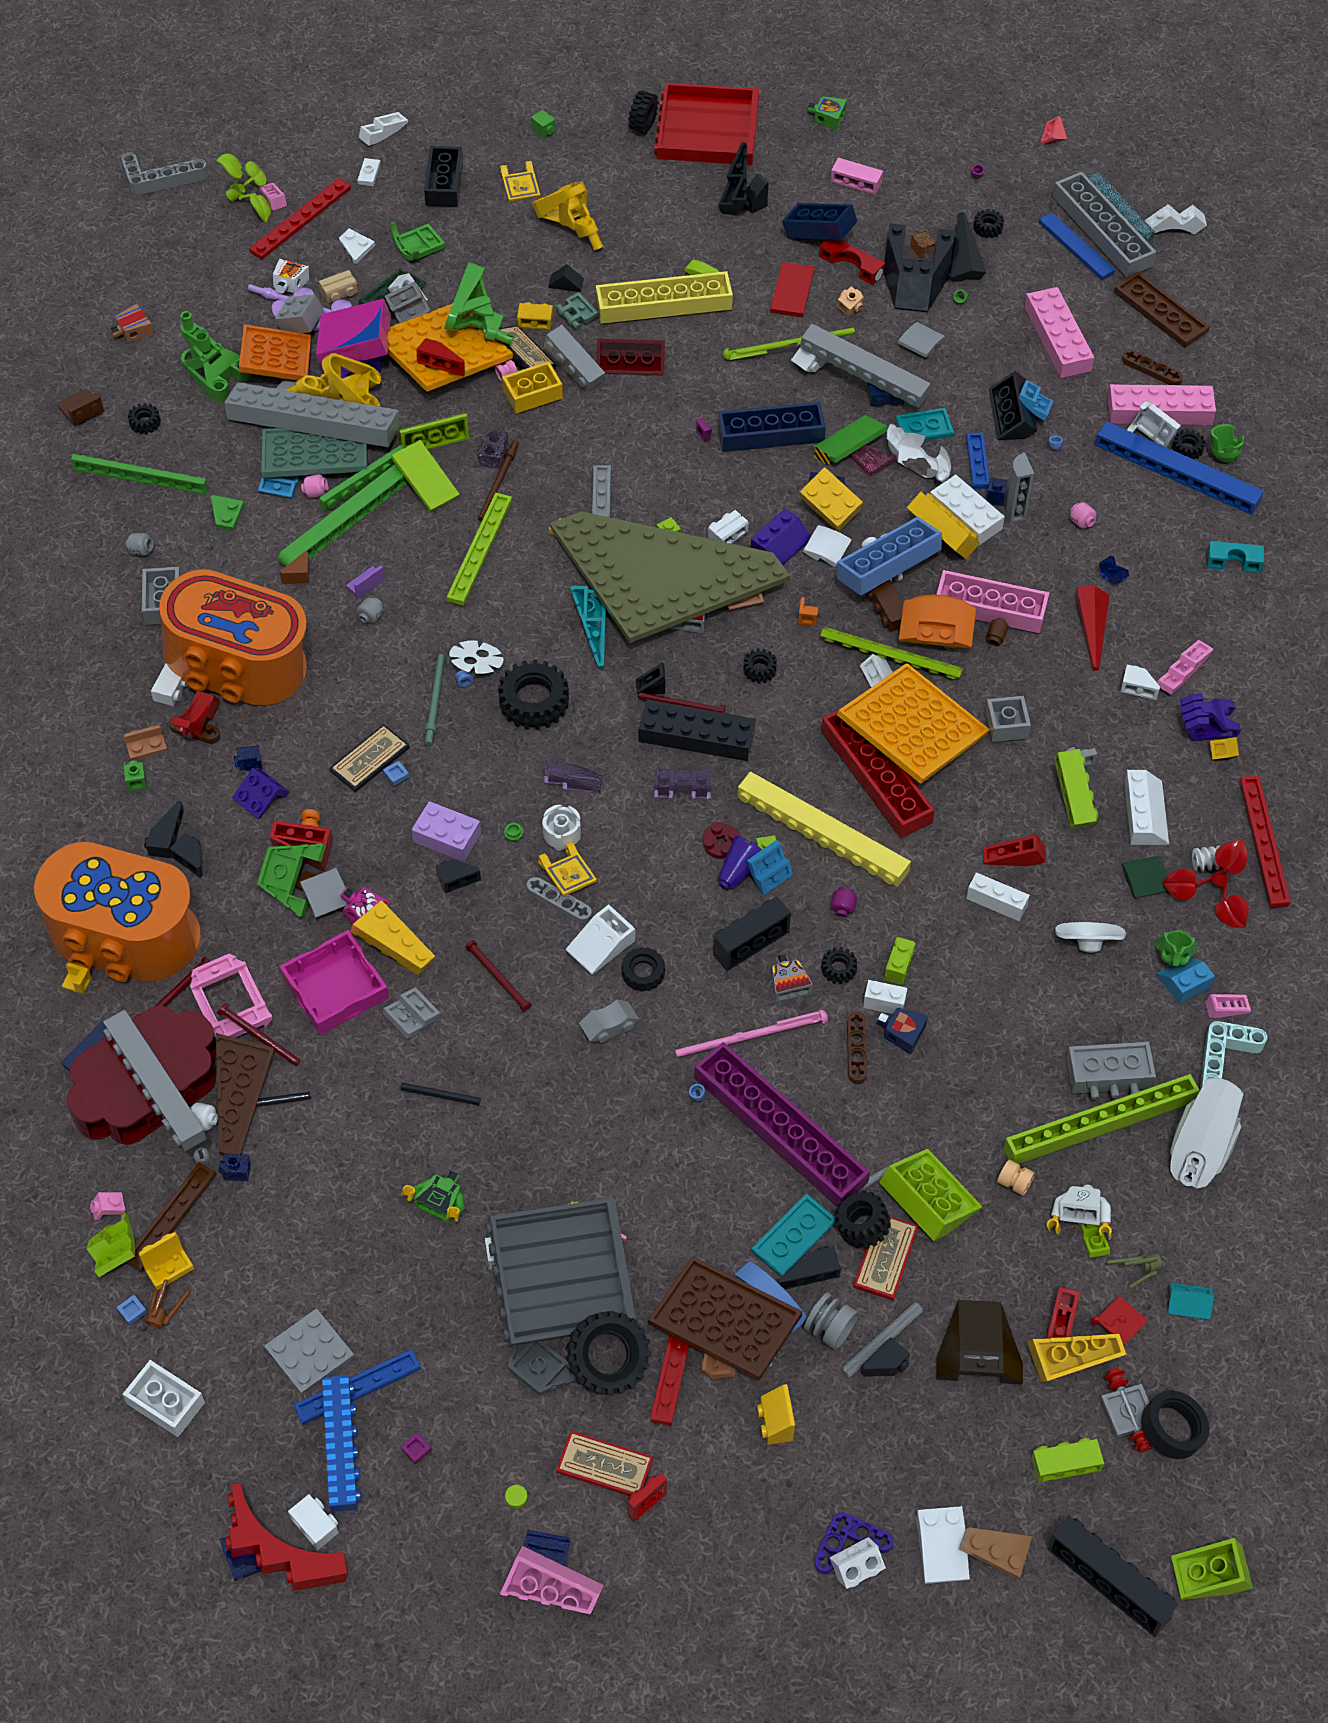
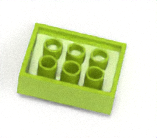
[879,1149,982,1241]

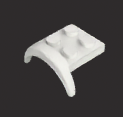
[1127,401,1181,448]

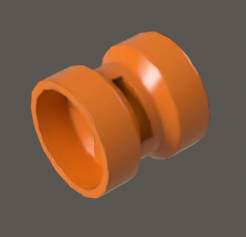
[301,809,320,827]

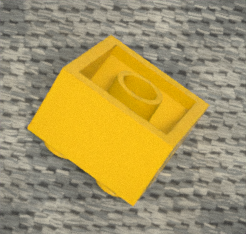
[757,1384,795,1445]

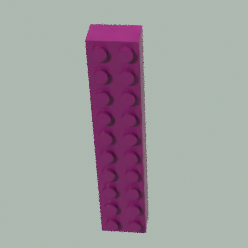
[694,1042,870,1207]

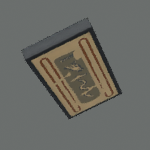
[499,325,557,370]
[329,724,410,793]

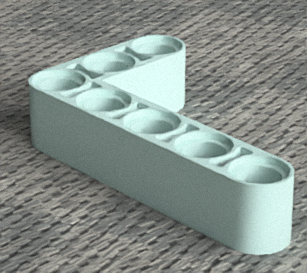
[1200,1021,1267,1090]

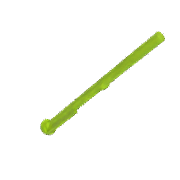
[723,327,855,361]

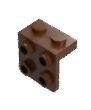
[58,389,104,426]

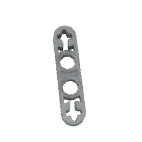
[527,877,592,924]

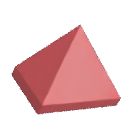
[1040,116,1067,145]

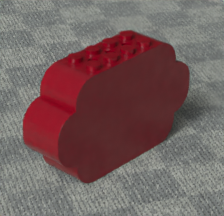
[66,1006,217,1145]

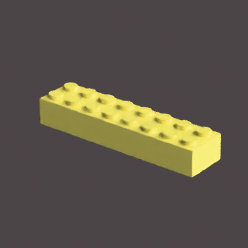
[596,271,733,324]

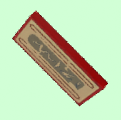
[853,1216,919,1301]
[556,1431,653,1496]

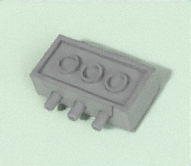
[1066,1042,1156,1100]

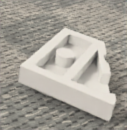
[339,229,375,264]

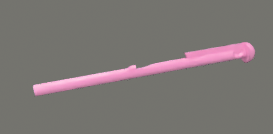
[675,1010,828,1057]

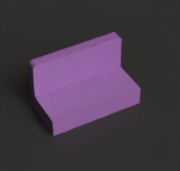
[346,565,385,599]

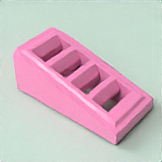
[259,183,287,210]
[1205,994,1251,1018]

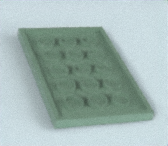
[261,428,367,478]

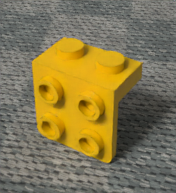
[139,1232,194,1291]

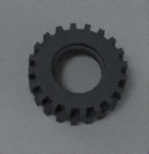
[498,660,569,730]
[566,1311,651,1395]

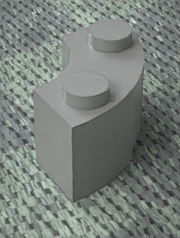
[579,1000,640,1043]

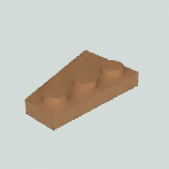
[959,1527,1032,1579]

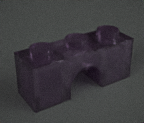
[654,769,711,799]

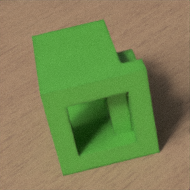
[124,760,147,791]

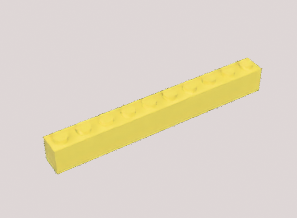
[738,772,911,887]

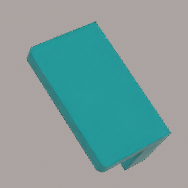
[1168,1283,1214,1319]

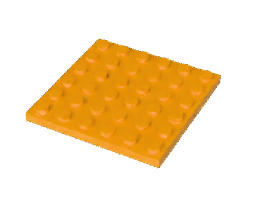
[388,303,513,392]
[837,663,990,784]

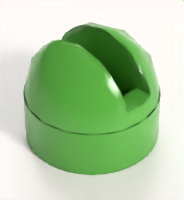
[954,290,968,304]

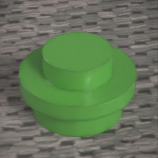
[504,823,523,841]

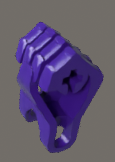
[1180,694,1241,741]

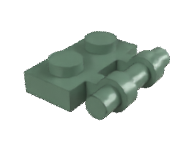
[556,292,598,330]

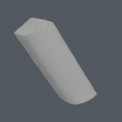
[1005,453,1034,523]

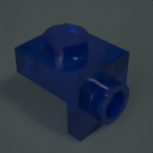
[1099,556,1129,584]

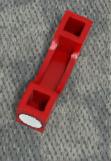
[819,239,885,285]

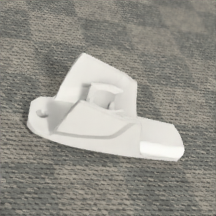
[1170,1078,1243,1188]

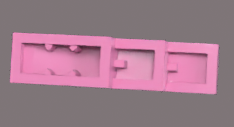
[1157,640,1214,695]

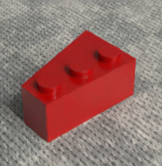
[270,820,333,872]

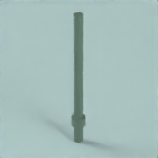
[425,654,445,746]

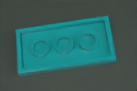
[751,1193,836,1277]

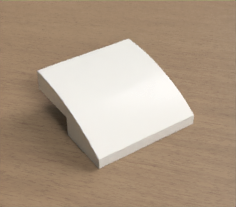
[803,525,852,567]

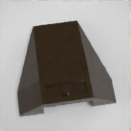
[936,1300,1023,1385]

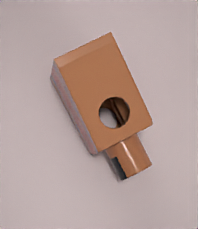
[110,304,154,342]

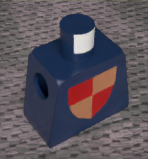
[877,1008,928,1054]

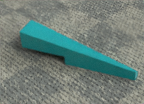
[571,586,606,669]

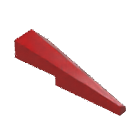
[1075,585,1109,671]

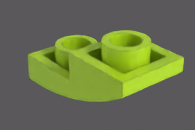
[684,260,719,275]
[1078,1223,1110,1258]

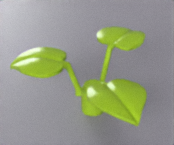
[216,154,271,223]

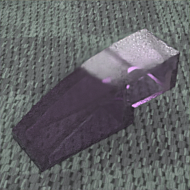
[544,759,603,793]

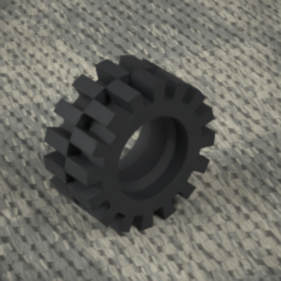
[973,209,1004,239]
[128,403,161,435]
[1172,429,1205,459]
[744,648,777,683]
[821,947,858,985]

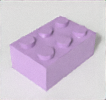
[412,801,481,862]

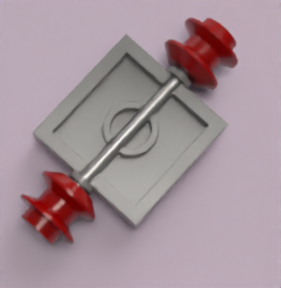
[1100,1368,1152,1453]

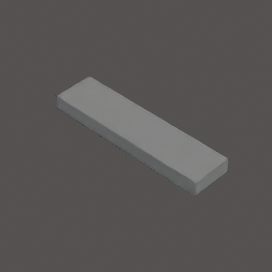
[592,465,611,517]

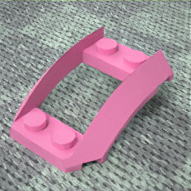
[190,954,273,1038]

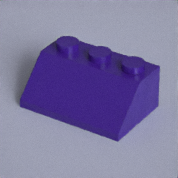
[750,508,811,565]

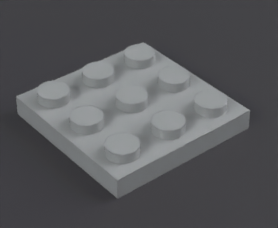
[264,1308,354,1395]

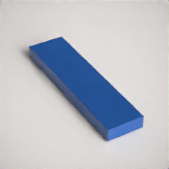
[966,433,990,489]

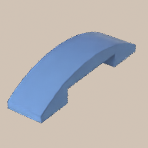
[734,1261,807,1333]

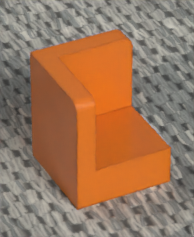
[798,597,818,626]

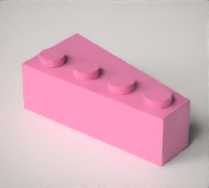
[500,1546,603,1614]

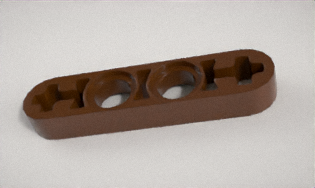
[1122,350,1183,385]
[847,1012,867,1085]

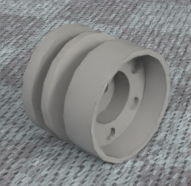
[804,1292,859,1350]

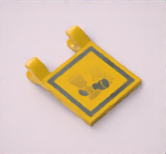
[500,161,540,201]
[539,842,597,897]

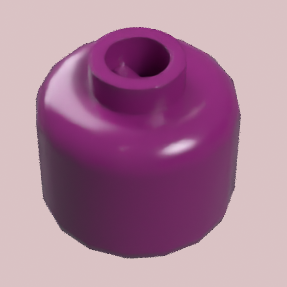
[830,887,857,917]

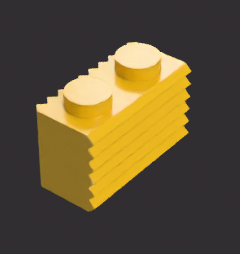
[517,302,553,330]

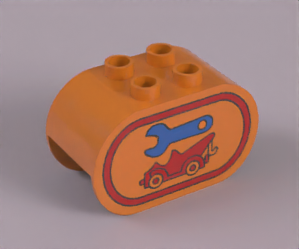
[159,570,307,705]

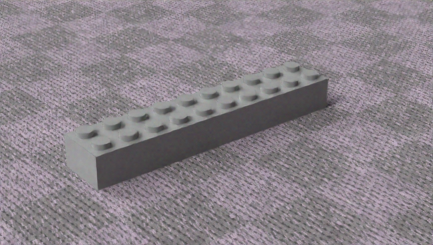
[224,382,400,447]

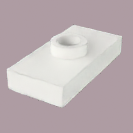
[358,158,381,186]

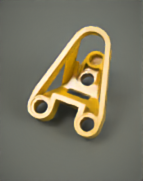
[531,182,603,250]
[286,353,381,407]

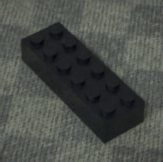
[638,699,756,761]
[1047,1515,1178,1638]

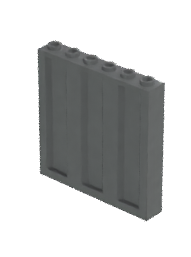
[485,1197,636,1346]

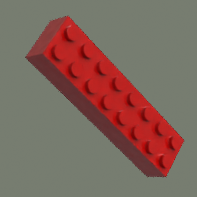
[821,710,935,838]

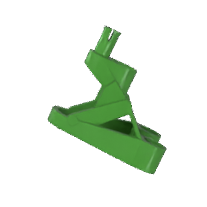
[444,262,514,346]
[180,311,253,402]

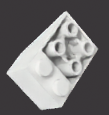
[566,905,635,975]

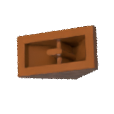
[280,551,310,584]

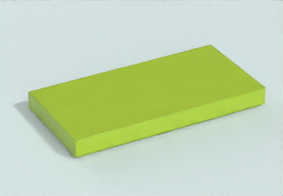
[391,440,460,512]

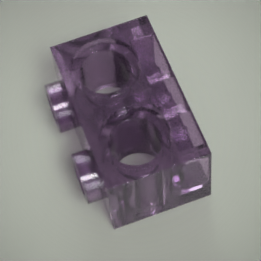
[477,429,509,469]

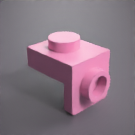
[90,1192,125,1220]

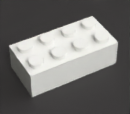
[930,475,1005,545]

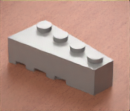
[543,325,605,391]

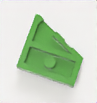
[211,495,244,531]

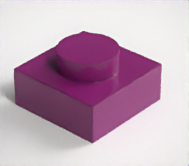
[696,418,712,443]
[400,1432,432,1465]

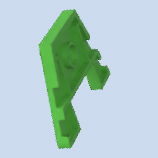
[257,844,326,917]

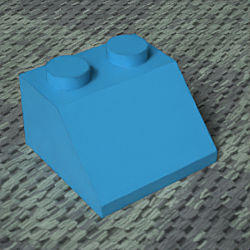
[1156,958,1215,1004]

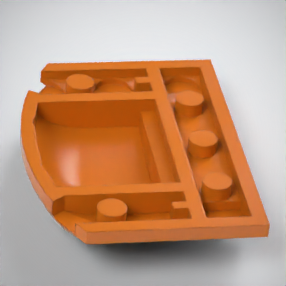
[899,594,976,649]

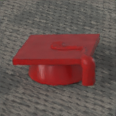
[1091,1296,1148,1345]

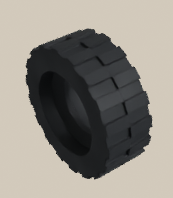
[622,947,665,992]

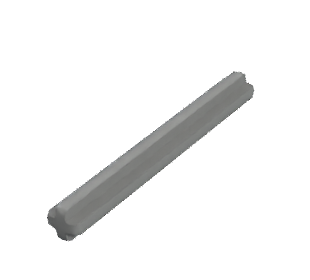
[842,1302,923,1377]

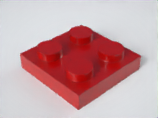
[628,1473,667,1522]

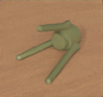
[1107,1253,1162,1289]

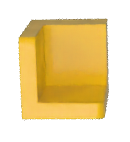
[1210,737,1239,760]
[62,962,92,994]

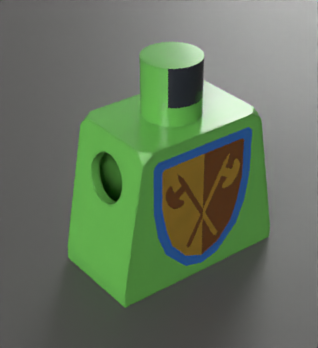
[808,97,847,130]

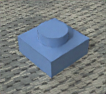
[383,761,409,786]
[117,1295,147,1325]

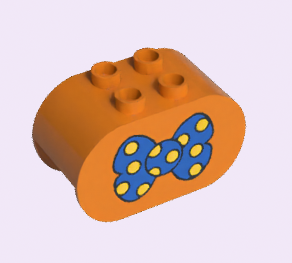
[34,842,201,982]

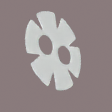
[449,641,503,674]

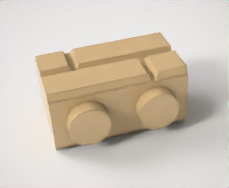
[318,270,358,304]

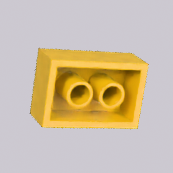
[502,361,563,414]
[800,467,863,532]

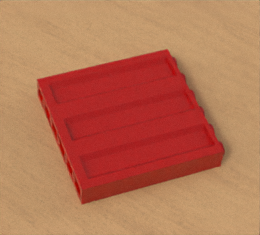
[654,83,759,165]

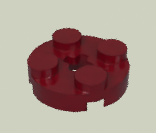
[702,822,740,859]

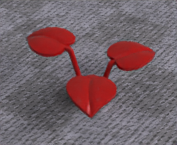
[1163,839,1249,928]

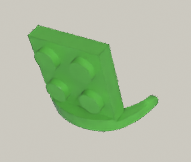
[391,222,445,261]

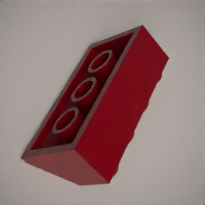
[597,338,665,375]

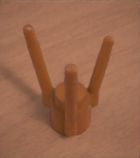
[145,1279,191,1329]

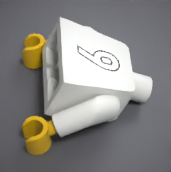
[1047,1185,1112,1240]

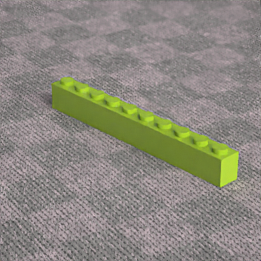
[1003,1074,1200,1164]

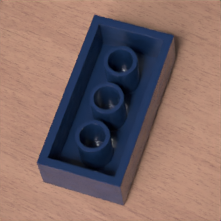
[782,203,858,241]

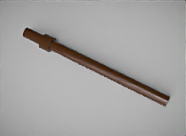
[478,440,519,521]

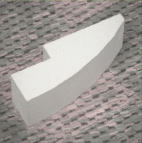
[359,112,408,146]

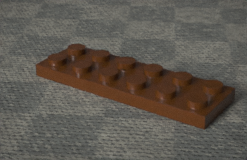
[1114,272,1210,347]

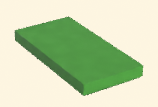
[813,415,888,463]

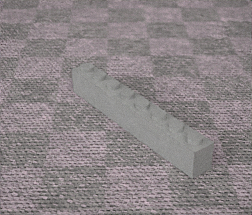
[800,324,930,408]
[103,1010,206,1151]

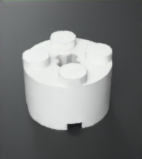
[542,805,581,851]

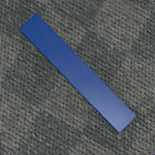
[1039,213,1115,281]
[293,1349,421,1425]

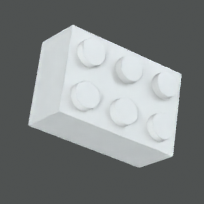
[123,1360,205,1437]

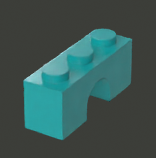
[1207,541,1264,573]

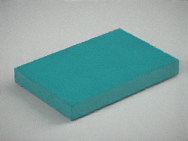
[895,408,954,441]

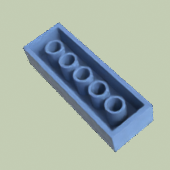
[837,517,942,595]

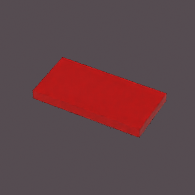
[770,262,815,318]

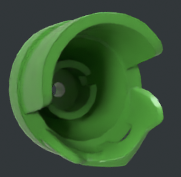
[1210,424,1244,464]

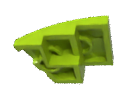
[87,1212,135,1277]

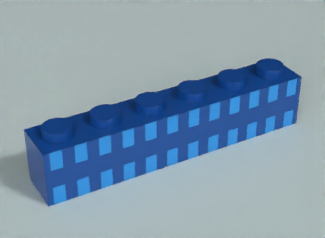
[322,1375,361,1512]

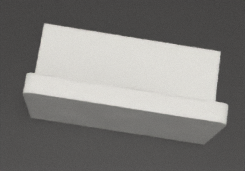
[860,654,893,687]

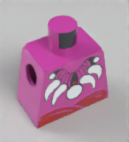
[340,887,390,924]

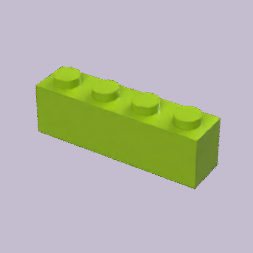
[1054,749,1098,829]

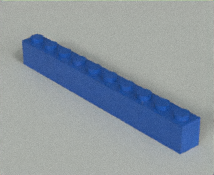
[1095,422,1264,515]

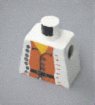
[273,259,309,294]

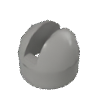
[193,1147,210,1165]

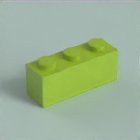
[1031,1438,1104,1483]

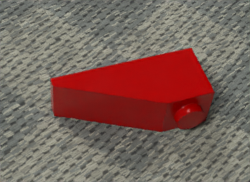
[416,338,465,377]
[983,834,1046,866]
[1047,1286,1080,1339]

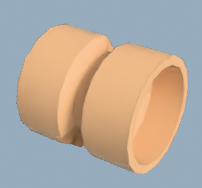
[997,1159,1035,1196]

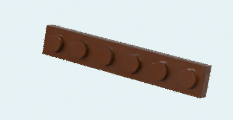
[125,1162,216,1273]

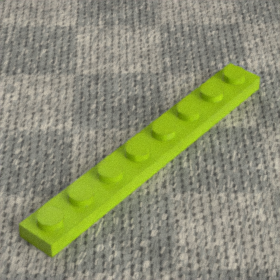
[447,493,512,606]
[820,627,964,679]

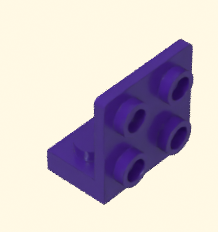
[232,767,289,819]

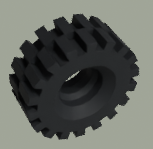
[628,90,659,134]

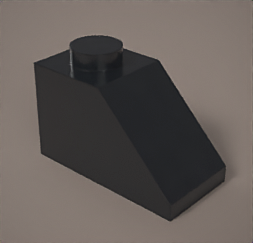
[743,173,769,214]
[170,833,203,878]
[436,859,481,893]
[861,1337,910,1377]

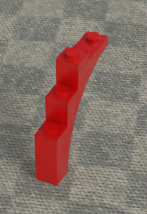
[225,1483,347,1591]

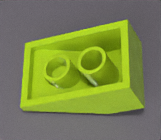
[1171,1538,1253,1600]

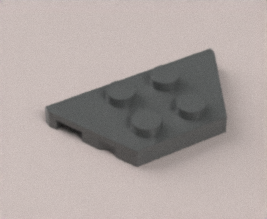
[507,1341,576,1396]

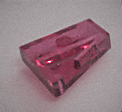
[849,445,897,476]

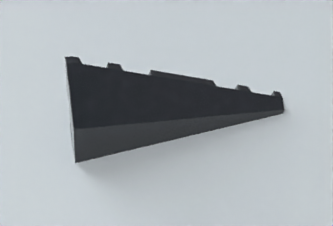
[718,142,747,214]
[949,212,986,282]

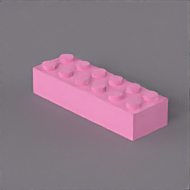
[1024,287,1094,378]
[1107,384,1216,425]
[937,570,1049,633]

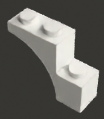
[1142,204,1207,236]

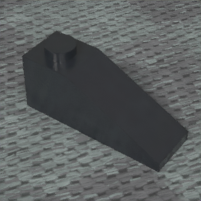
[144,801,184,858]
[778,1246,841,1290]

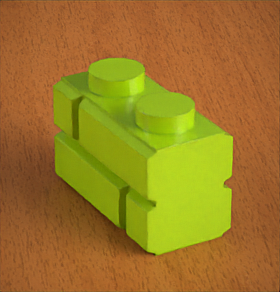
[884,937,915,985]

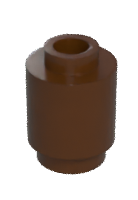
[986,618,1009,646]

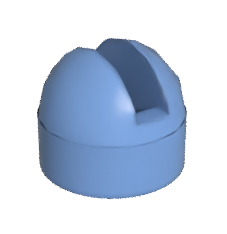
[1049,436,1063,451]
[689,1084,706,1102]

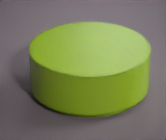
[505,1485,527,1509]

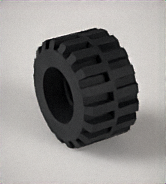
[834,1191,891,1249]

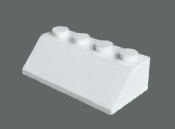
[1124,770,1169,845]

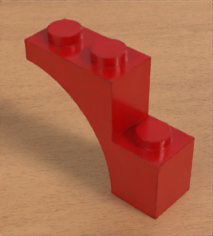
[171,691,219,738]

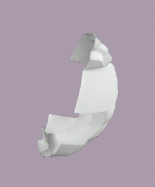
[887,424,951,483]

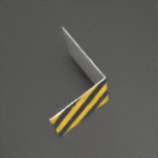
[814,446,830,466]

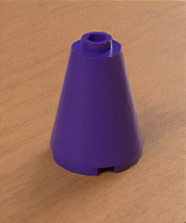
[717,836,762,890]

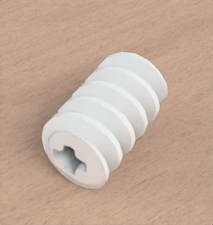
[1192,845,1224,872]

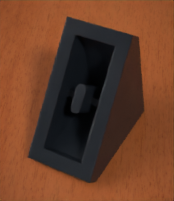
[548,264,584,292]
[636,662,665,695]

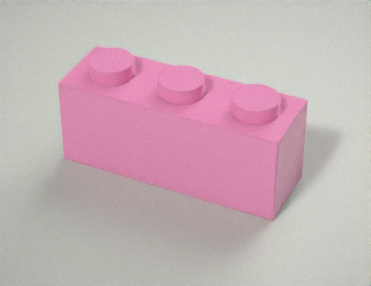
[831,158,883,195]

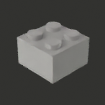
[275,294,324,333]
[985,696,1031,742]

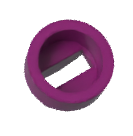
[971,164,985,178]

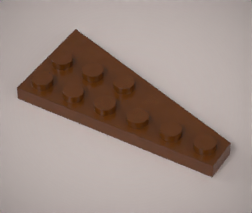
[216,1033,274,1159]

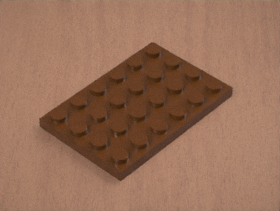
[648,1256,802,1381]

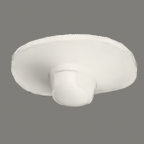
[1055,922,1126,953]

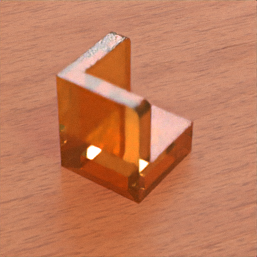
[911,231,935,259]

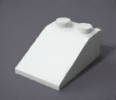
[916,1506,970,1584]

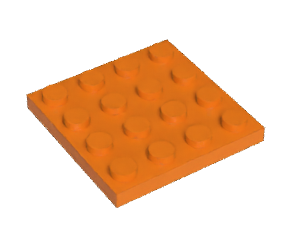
[238,324,311,381]

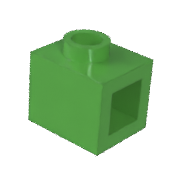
[531,110,556,138]

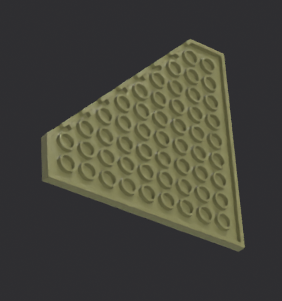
[550,511,790,643]

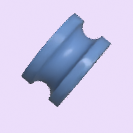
[455,670,473,687]

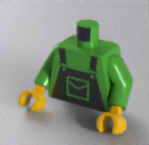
[401,1171,465,1223]

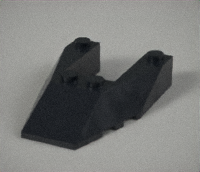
[884,223,955,313]

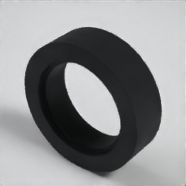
[1141,1390,1209,1459]

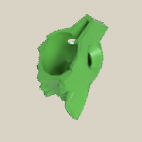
[1154,929,1197,967]

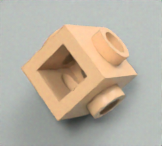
[837,286,863,317]

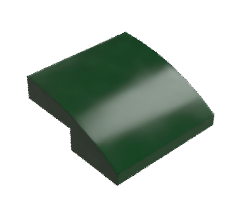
[1122,855,1169,899]

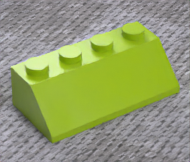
[396,413,469,450]

